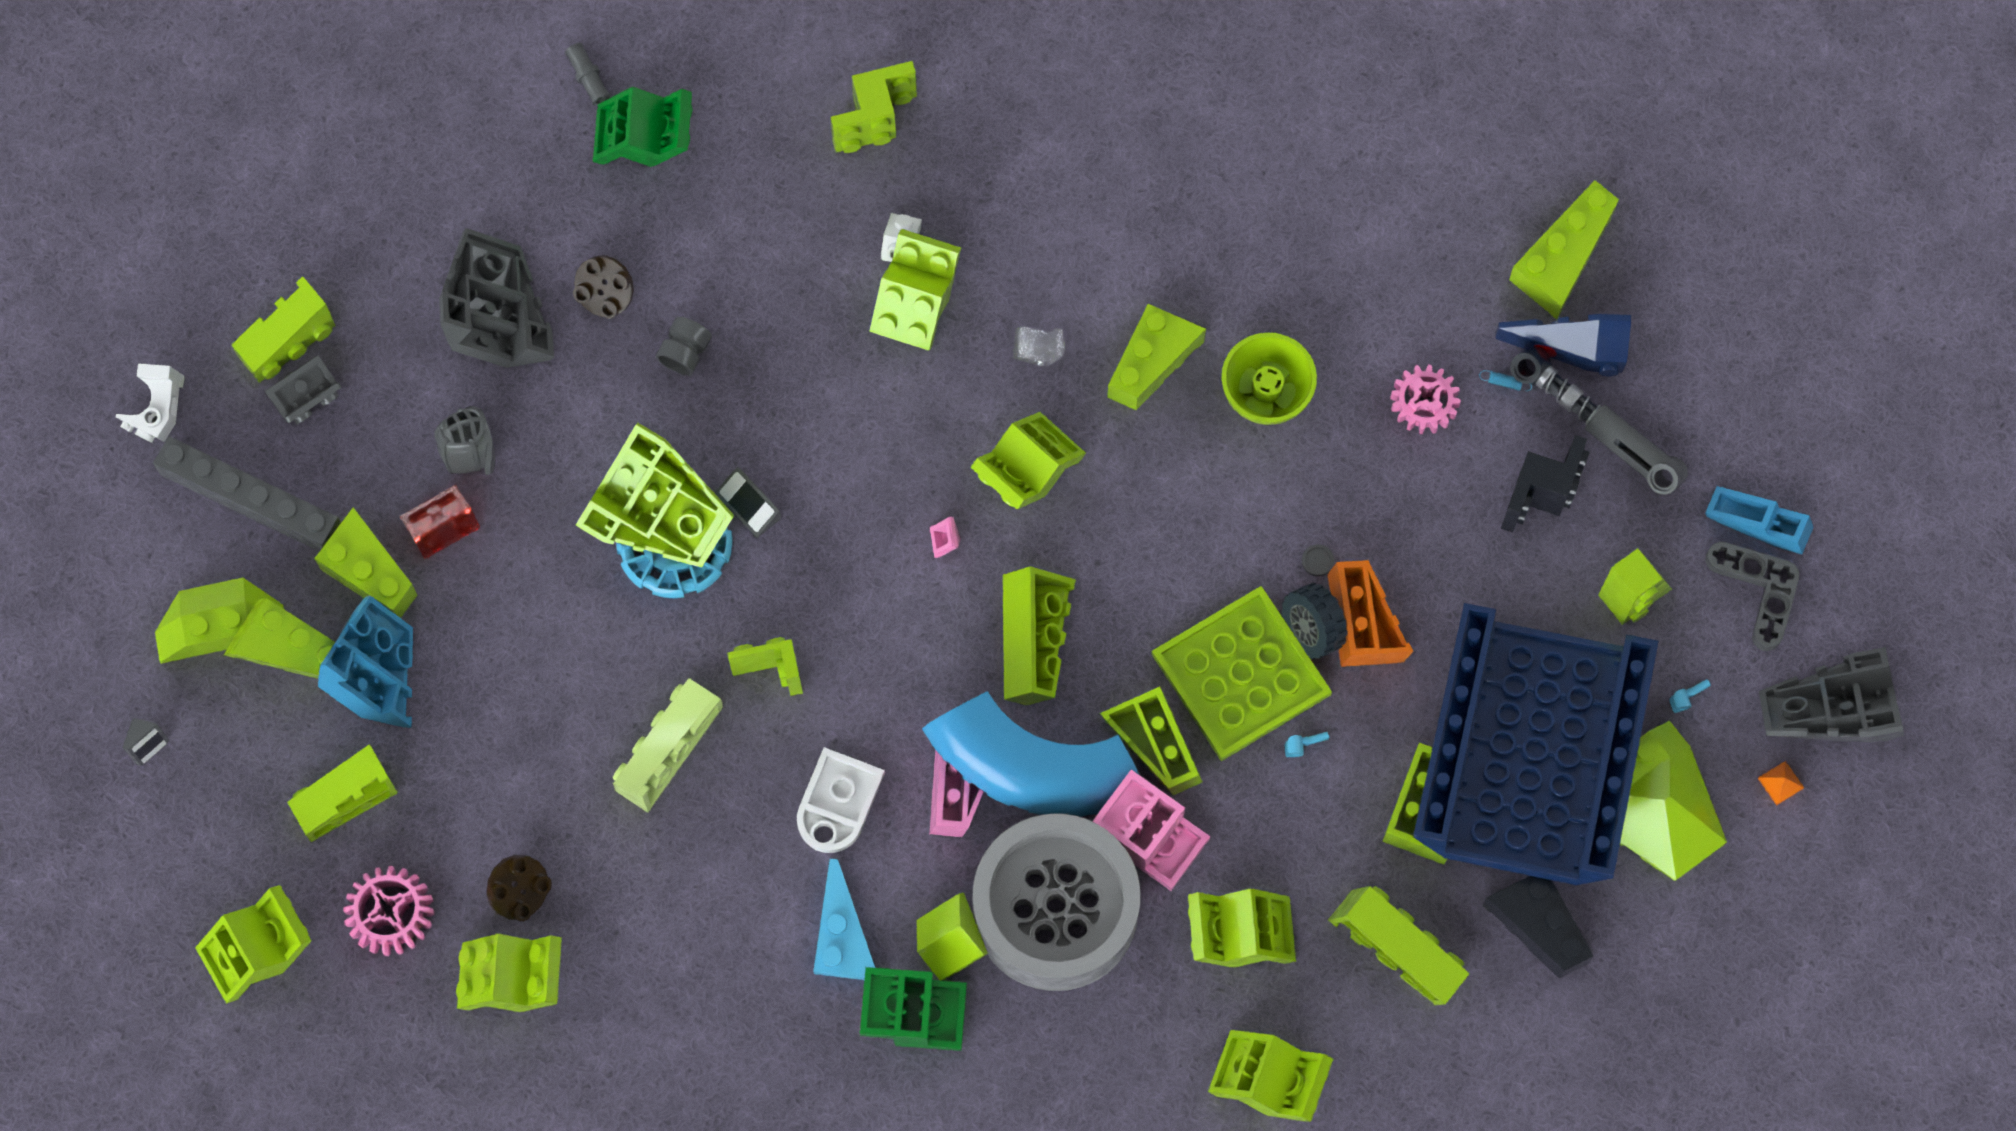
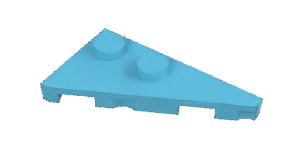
[813,859,875,980]

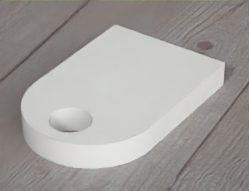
[797,747,885,853]

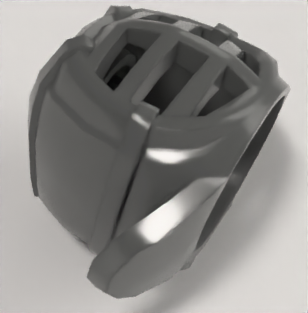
[434,406,496,475]

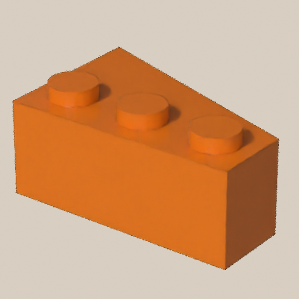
[1327,560,1413,667]

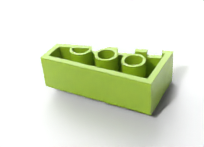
[1328,886,1470,1005]

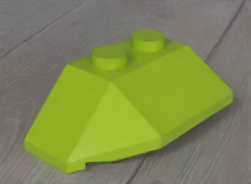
[155,577,284,664]

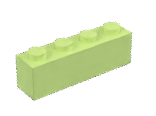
[613,678,723,812]

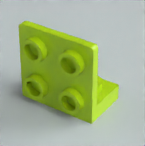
[727,637,803,696]

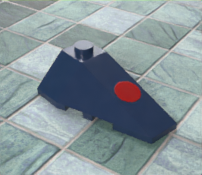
[1495,314,1631,377]

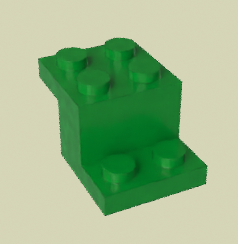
[593,86,693,167]
[860,967,967,1051]

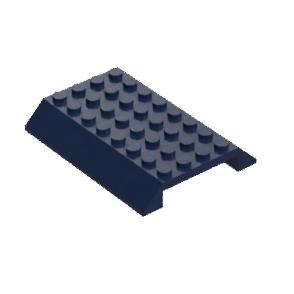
[1413,603,1659,885]

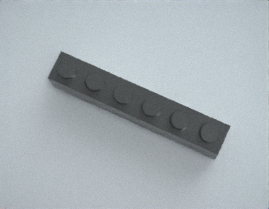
[153,436,341,552]

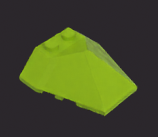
[576,422,734,567]
[1620,721,1727,881]

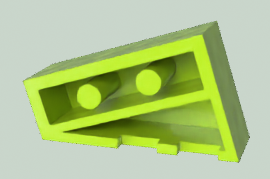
[231,276,336,383]
[1598,548,1672,625]
[224,598,335,679]

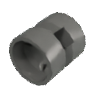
[655,317,712,376]

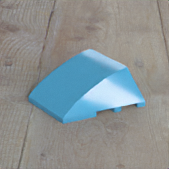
[318,596,413,728]

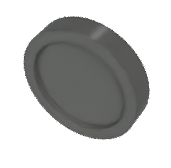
[1302,544,1334,576]

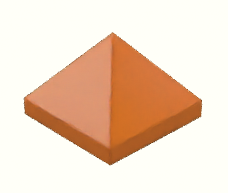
[1758,761,1804,806]

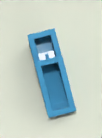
[1705,486,1814,555]

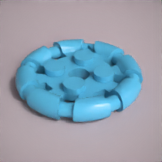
[616,528,733,598]

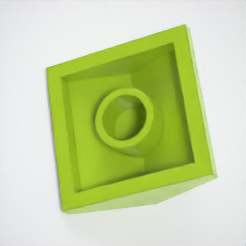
[916,892,988,981]

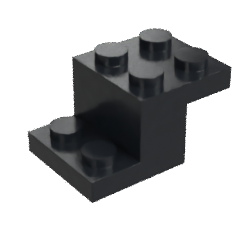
[1501,435,1590,533]

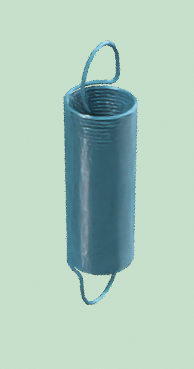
[1479,370,1532,391]

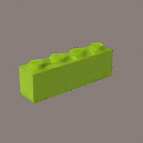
[1003,566,1076,705]

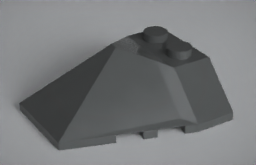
[439,228,554,368]
[1759,647,1904,742]

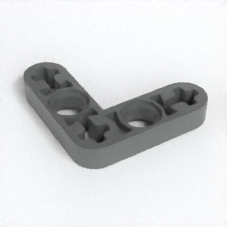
[1705,542,1799,651]

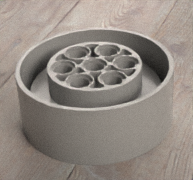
[973,814,1141,991]

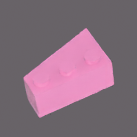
[930,750,984,837]

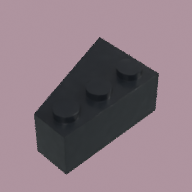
[1482,876,1593,978]

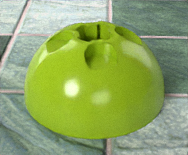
[1222,333,1317,425]

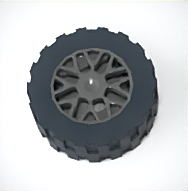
[1282,583,1347,659]

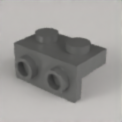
[265,355,342,425]

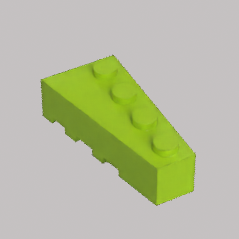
[1509,180,1619,319]

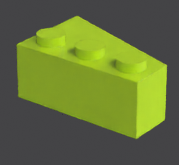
[1107,304,1206,410]
[314,508,417,618]
[1100,687,1203,795]
[1382,743,1447,865]
[287,744,398,842]

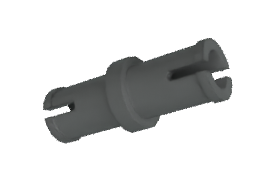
[565,43,611,106]

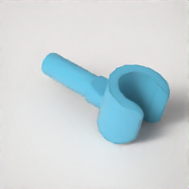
[1669,679,1711,713]
[1284,732,1329,757]

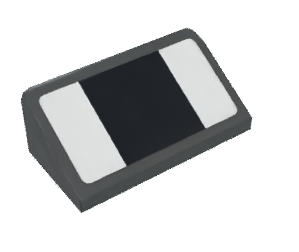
[715,467,781,539]
[123,718,169,766]

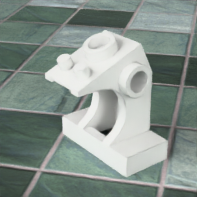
[116,364,184,443]

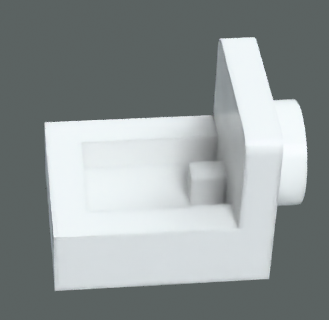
[881,213,922,262]

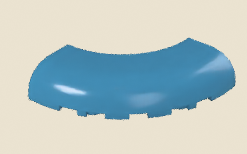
[922,691,1139,817]

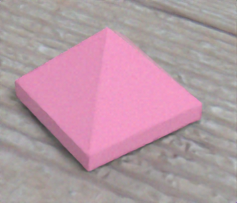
[930,517,961,558]

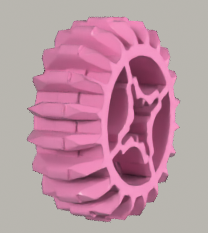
[343,866,435,956]

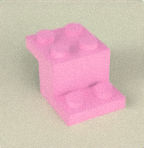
[1092,770,1210,891]

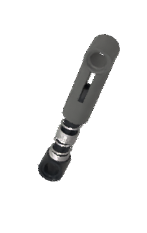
[1510,346,1688,495]

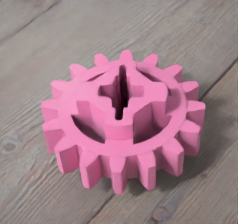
[1390,364,1461,434]

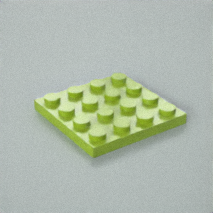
[1151,586,1332,762]

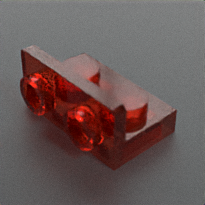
[399,484,480,559]

